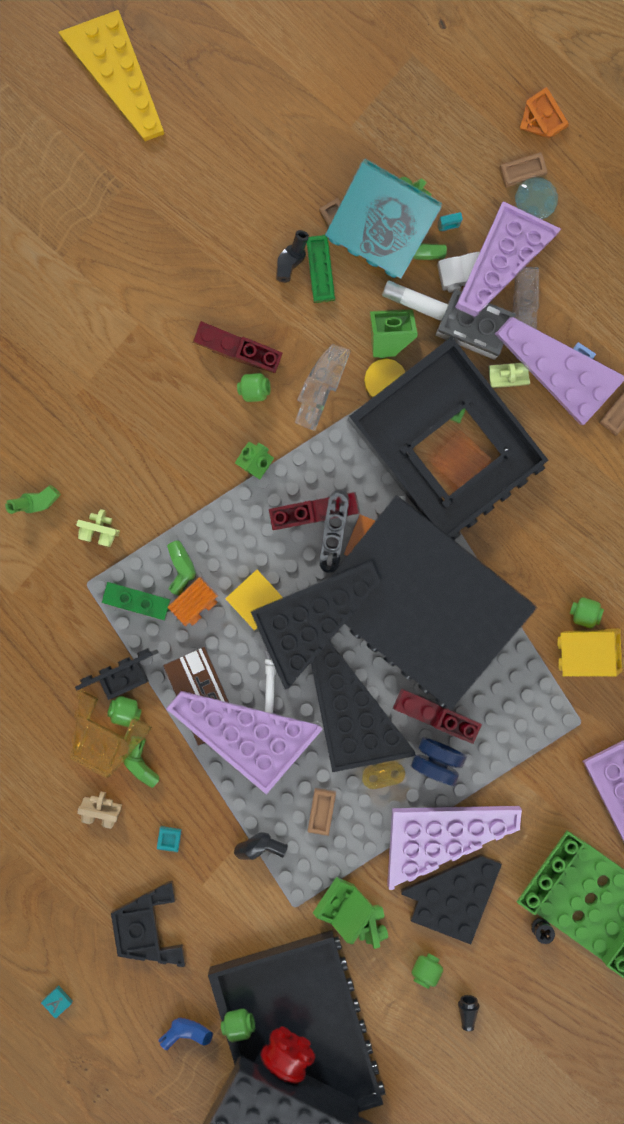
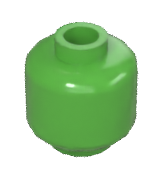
[237,373,271,402]
[570,597,604,628]
[107,696,141,727]
[411,953,443,989]
[221,1009,255,1042]

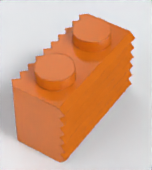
[168,577,219,626]

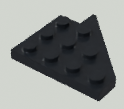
[401,854,502,945]

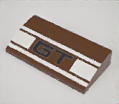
[163,646,229,746]

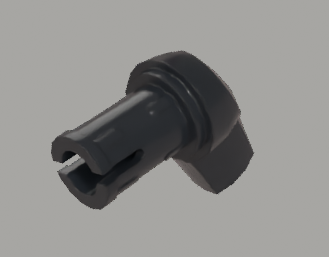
[276,230,309,283]
[234,832,288,860]

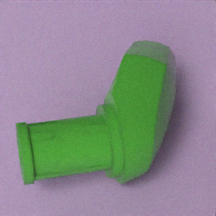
[413,243,447,260]
[5,485,61,514]
[167,541,196,596]
[123,735,159,788]

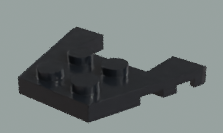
[111,880,186,967]

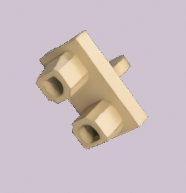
[78,791,122,829]

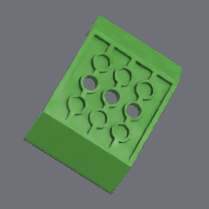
[516,831,624,978]

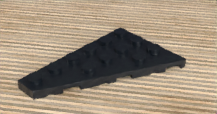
[251,560,381,690]
[311,641,416,773]

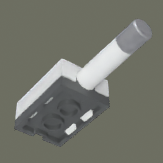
[382,281,516,360]

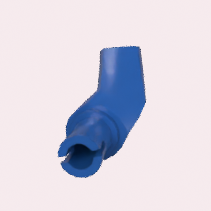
[159,1018,213,1050]

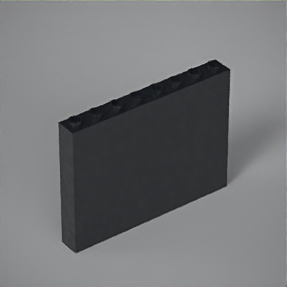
[331,495,537,710]
[208,930,386,1112]

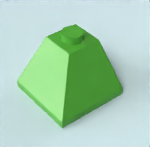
[370,310,417,358]

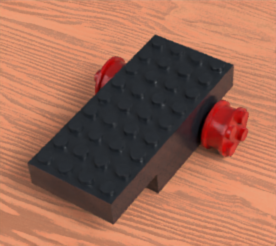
[203,1027,374,1124]

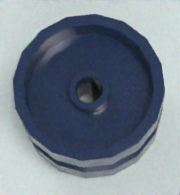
[411,737,467,786]

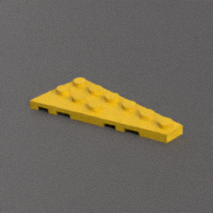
[58,10,165,141]

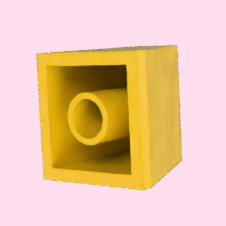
[558,629,623,676]

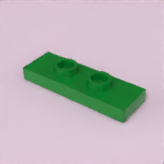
[306,235,335,303]
[101,582,171,620]

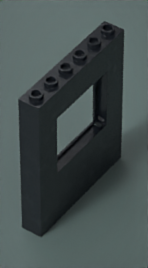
[347,337,549,540]

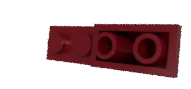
[192,321,283,373]
[268,492,360,531]
[393,688,482,744]

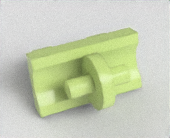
[488,363,530,388]
[76,509,120,547]

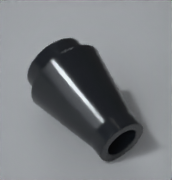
[458,995,480,1031]

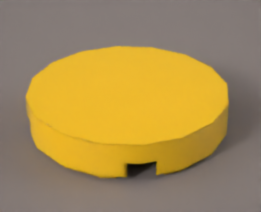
[364,359,405,398]

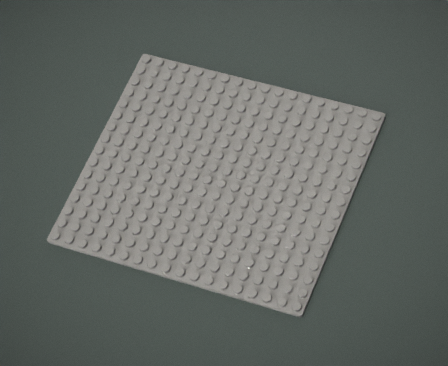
[87,408,581,907]

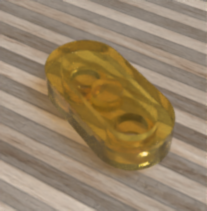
[362,761,405,789]

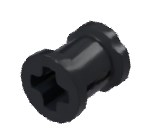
[531,918,555,944]

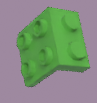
[313,877,375,944]

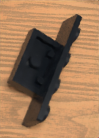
[75,648,159,700]

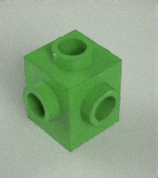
[235,442,274,480]

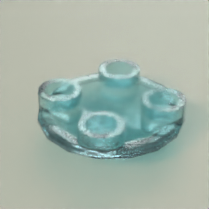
[515,177,558,219]

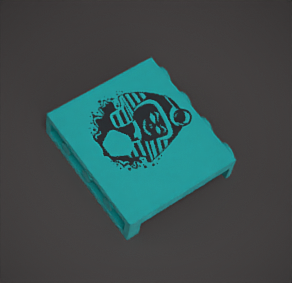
[325,158,442,278]

